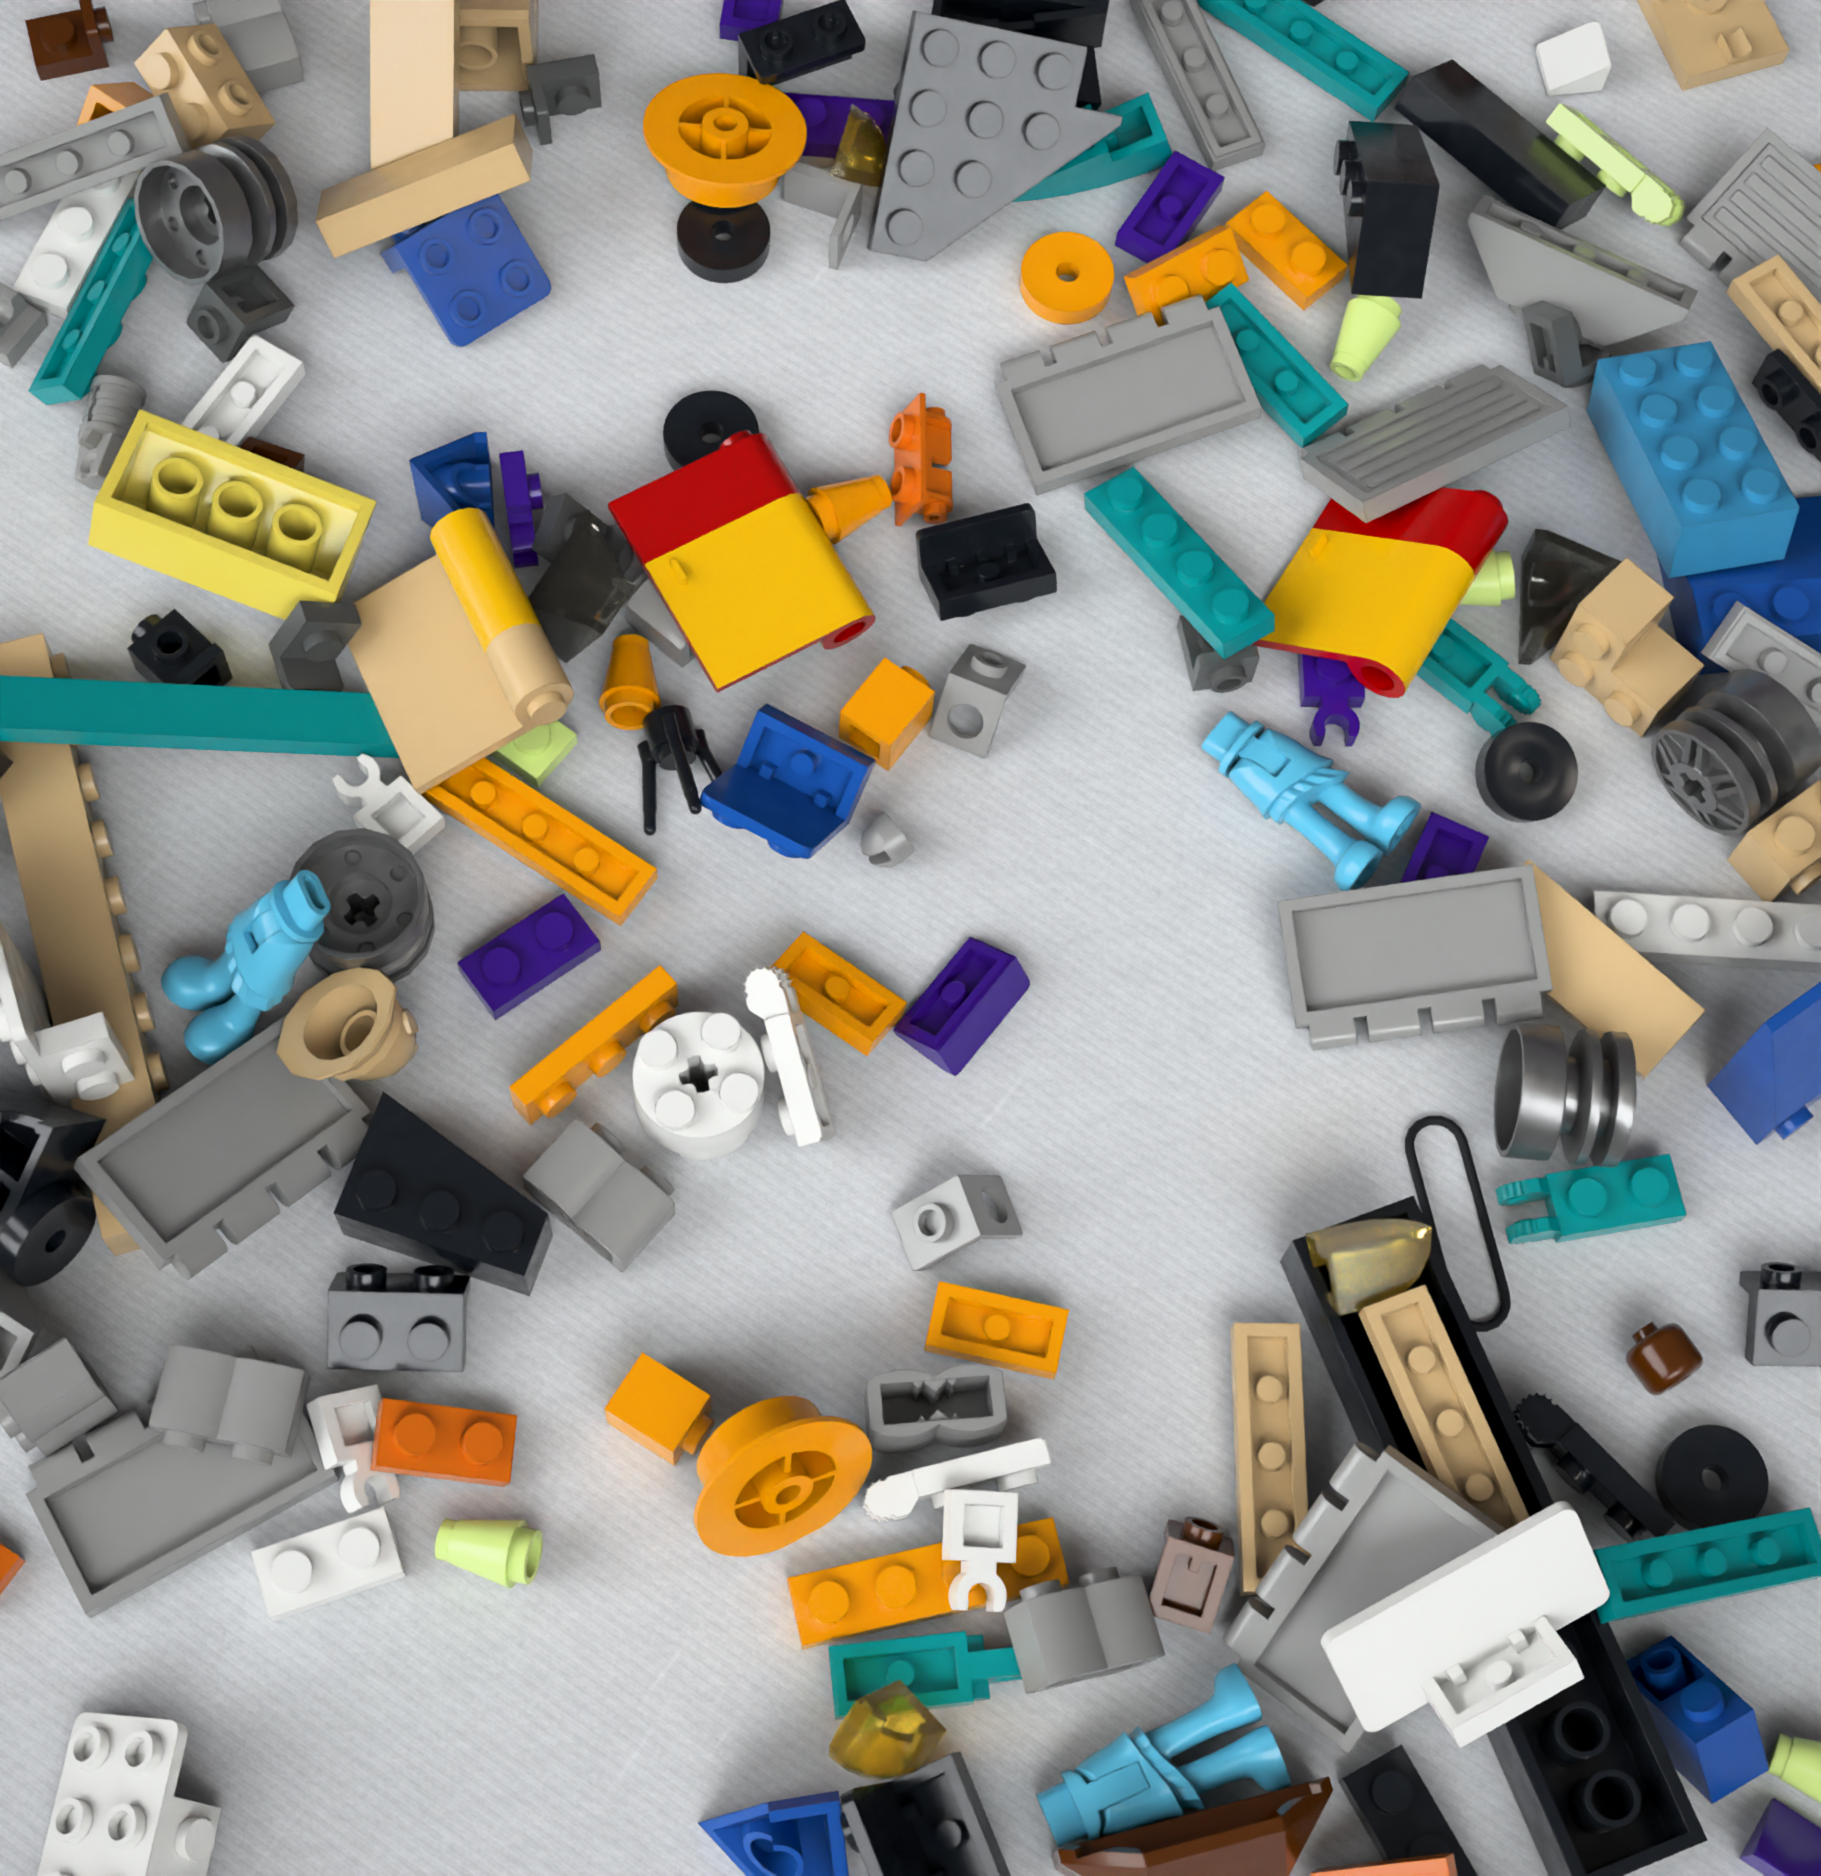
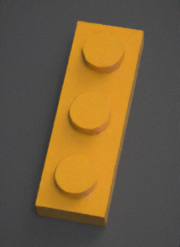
[509,965,679,1125]

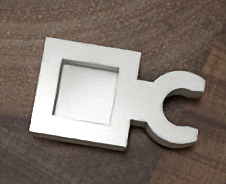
[332,754,446,855]
[306,1384,400,1513]
[942,1489,1018,1612]

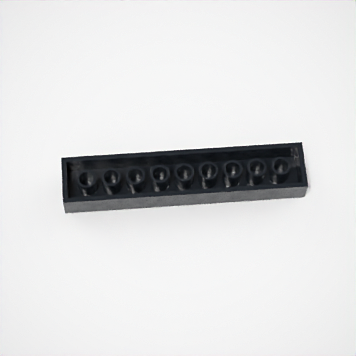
[1280,1195,1707,1876]

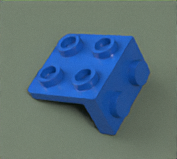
[380,194,551,347]
[699,704,876,859]

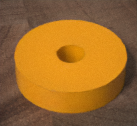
[1019,232,1114,325]

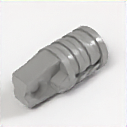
[74,375,147,490]

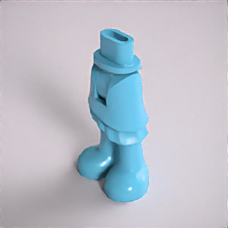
[1201,711,1421,891]
[161,870,331,1066]
[1036,1663,1291,1847]

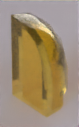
[830,104,887,187]
[1305,1219,1432,1316]
[829,1679,947,1780]

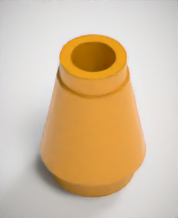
[805,474,892,544]
[599,634,661,730]

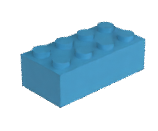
[1587,341,1800,579]

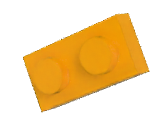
[1225,191,1348,311]
[1123,225,1250,327]
[770,931,907,1056]
[924,1281,1069,1380]

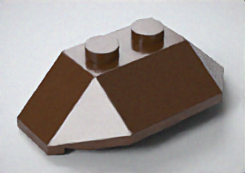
[1051,1776,1333,1876]

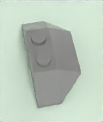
[1467,194,1698,347]

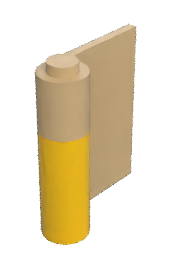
[348,507,574,795]

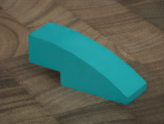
[1012,92,1173,202]

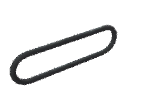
[1405,1116,1511,1332]

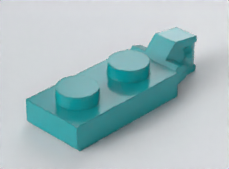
[828,1631,1022,1720]

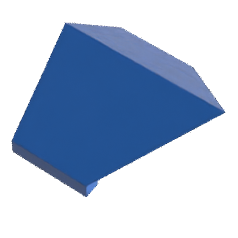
[409,432,495,530]
[698,1791,849,1876]

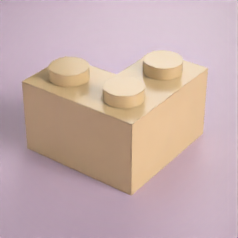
[1550,557,1704,738]

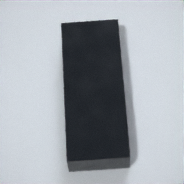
[1395,59,1606,230]

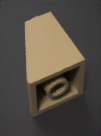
[459,0,539,91]

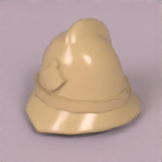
[276,967,419,1081]

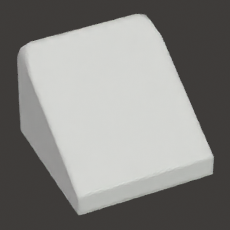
[1535,21,1611,96]

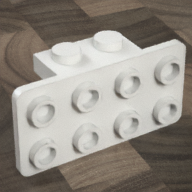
[0,922,135,1109]
[1321,1501,1610,1748]
[37,1712,221,1876]

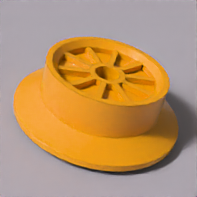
[643,73,807,208]
[694,1396,872,1557]

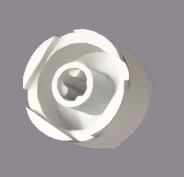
[632,1012,765,1160]

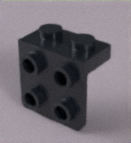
[840,1752,1011,1876]

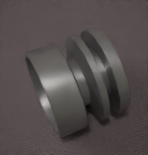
[134,135,298,285]
[1651,669,1821,836]
[289,828,435,983]
[1494,1022,1637,1168]

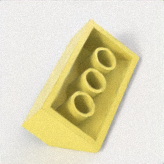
[88,409,377,620]

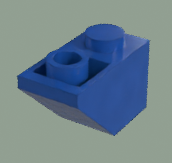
[1626,1635,1769,1804]

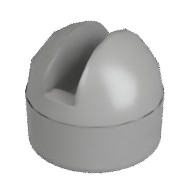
[860,812,916,868]

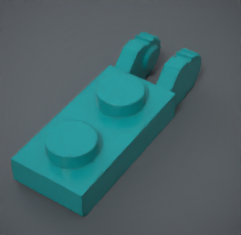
[1416,618,1542,735]
[1495,1153,1687,1245]

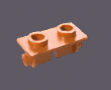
[889,393,953,527]

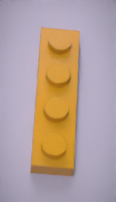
[421,757,658,926]
[787,1517,1070,1650]

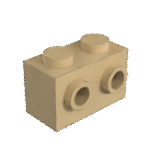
[134,24,276,150]
[1727,779,1821,902]

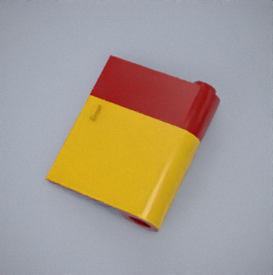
[608,430,876,693]
[1251,487,1509,698]

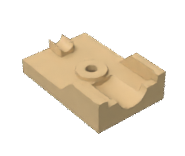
[1637,0,1790,91]

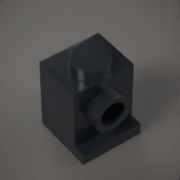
[127,608,233,686]

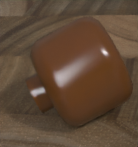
[1626,1322,1703,1395]

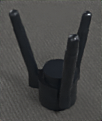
[637,705,723,836]

